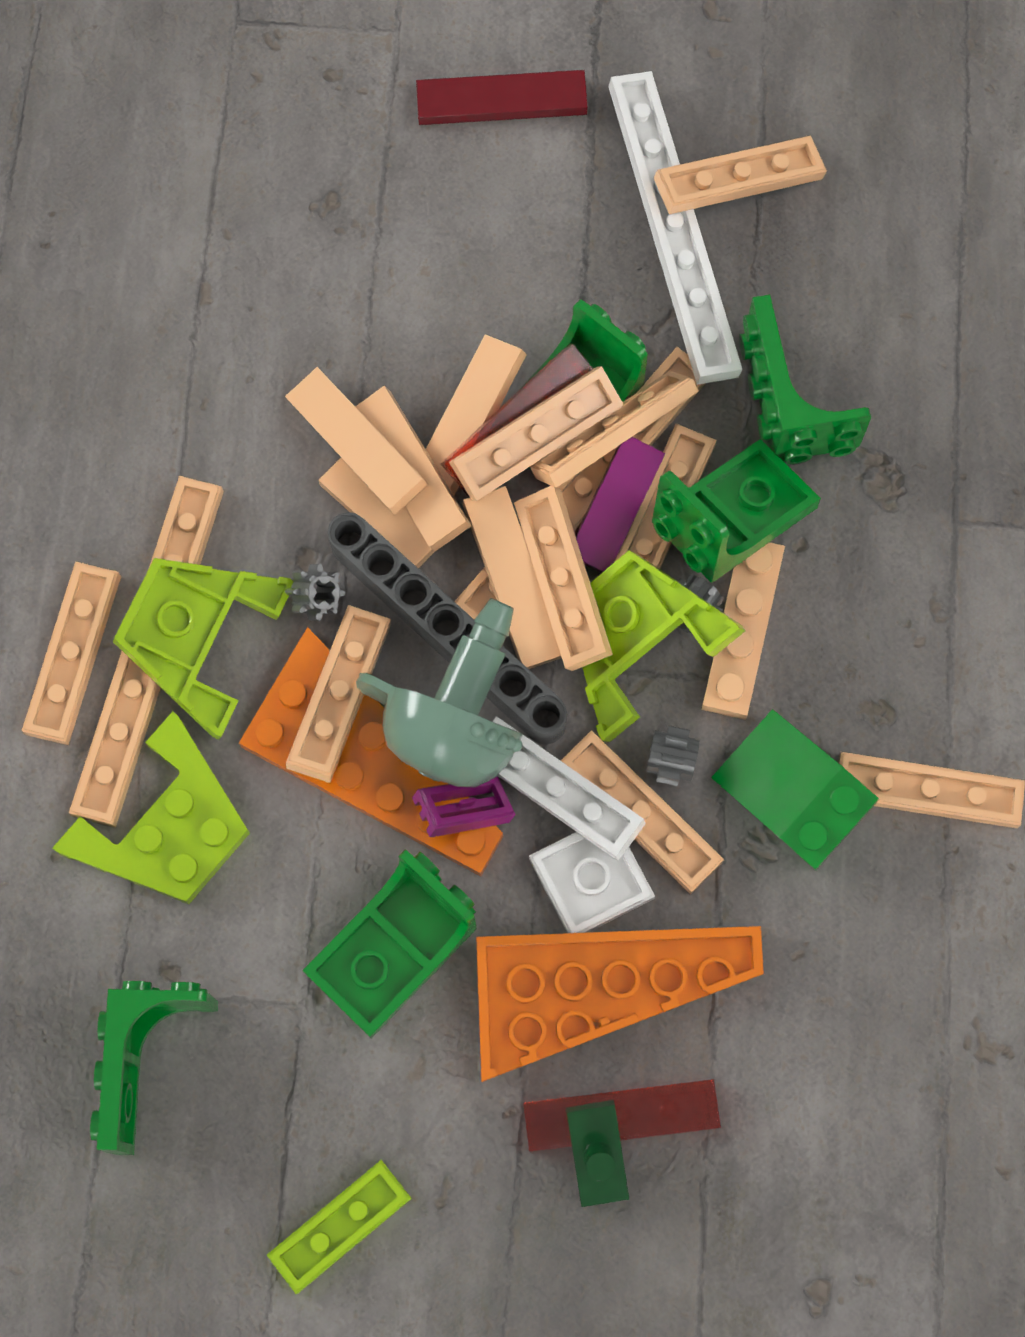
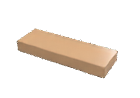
[318,458,435,568]

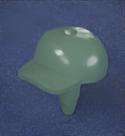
[356,598,523,787]

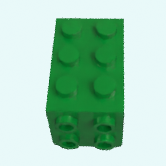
[739,294,871,465]
[486,300,648,471]
[652,439,821,584]
[302,849,477,1039]
[90,981,219,1155]

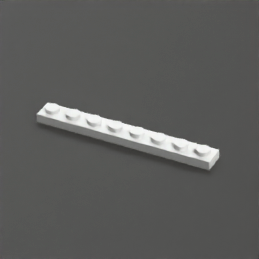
[608,71,743,385]

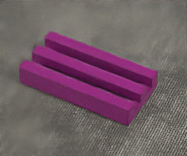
[412,776,516,837]

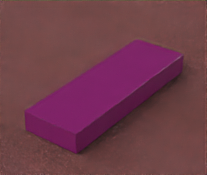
[575,437,665,573]

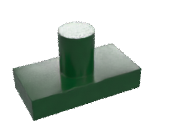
[566,1100,629,1207]

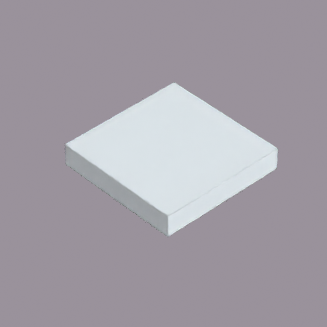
[529,832,655,933]

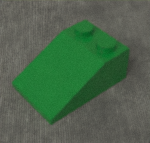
[711,709,879,871]

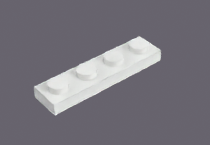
[492,716,646,861]

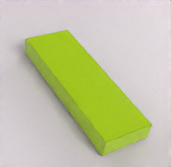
[266,1160,412,1294]

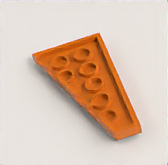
[239,627,503,876]
[476,926,764,1082]

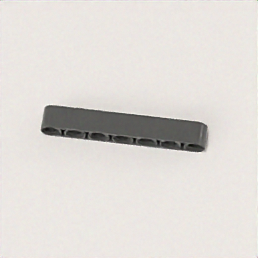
[328,512,567,744]

